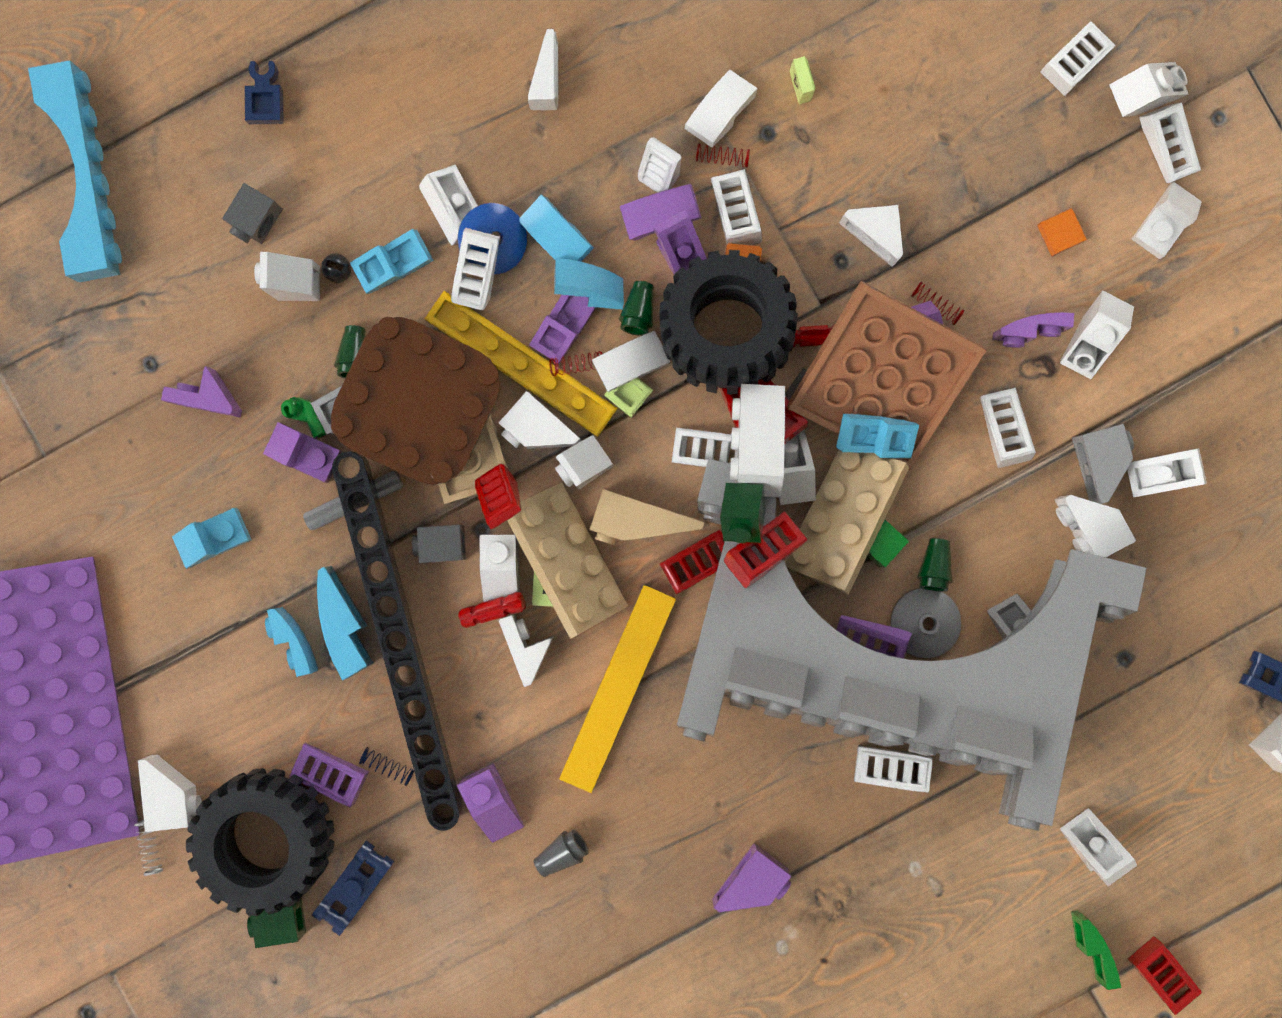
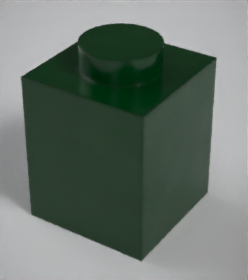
[720,483,766,543]
[247,898,306,948]

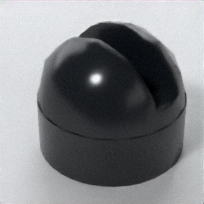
[321,253,351,283]

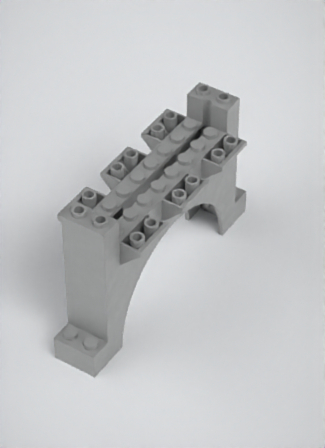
[677,458,1147,831]

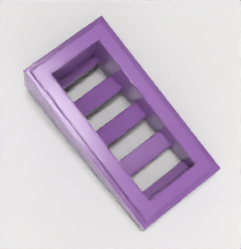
[836,615,912,659]
[290,743,369,808]

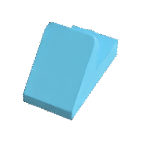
[172,508,252,569]

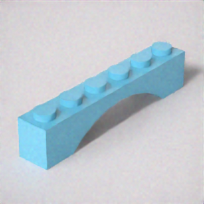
[28,60,122,282]

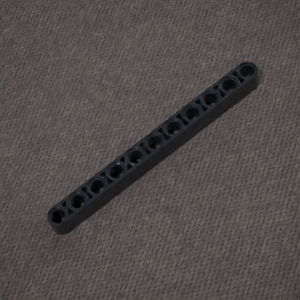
[332,451,462,831]

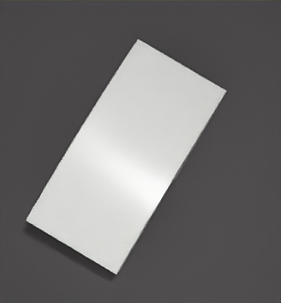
[684,70,758,148]
[592,331,670,392]

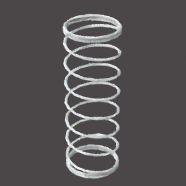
[134,820,163,876]

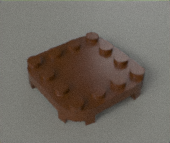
[331,317,501,485]

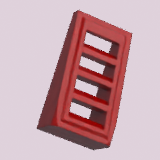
[475,464,521,529]
[724,511,808,588]
[659,529,725,595]
[1127,936,1202,1015]

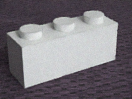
[730,384,785,497]

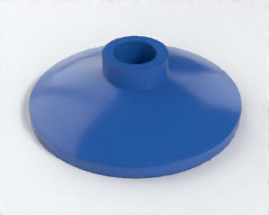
[457,203,527,274]

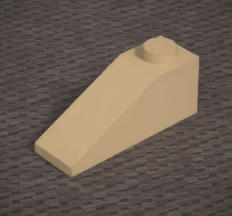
[590,489,705,545]

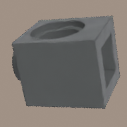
[222,183,283,244]
[412,525,466,563]

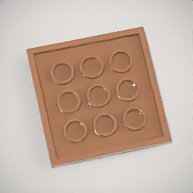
[788,281,987,471]

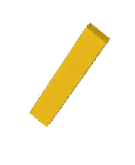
[424,291,618,437]
[559,585,676,793]

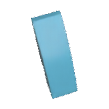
[317,566,373,681]

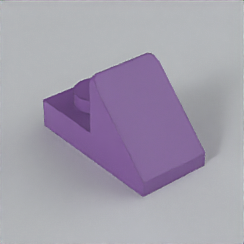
[653,210,707,274]
[161,366,242,418]
[263,422,343,483]

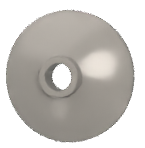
[891,588,961,658]

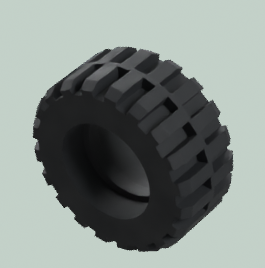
[659,250,798,394]
[186,768,335,916]

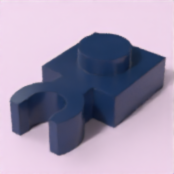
[245,61,284,125]

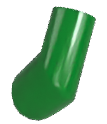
[281,397,327,439]

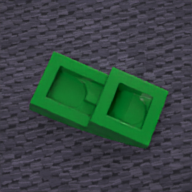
[1071,910,1121,990]

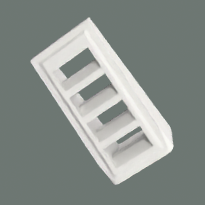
[1040,21,1116,96]
[528,29,558,110]
[1139,103,1201,183]
[638,137,681,193]
[711,169,762,245]
[451,228,500,310]
[980,388,1036,468]
[672,428,738,467]
[854,746,932,793]

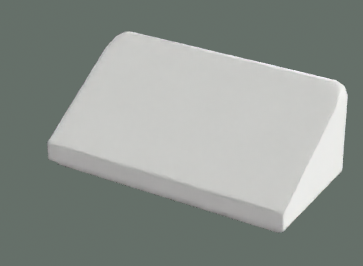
[419,165,478,245]

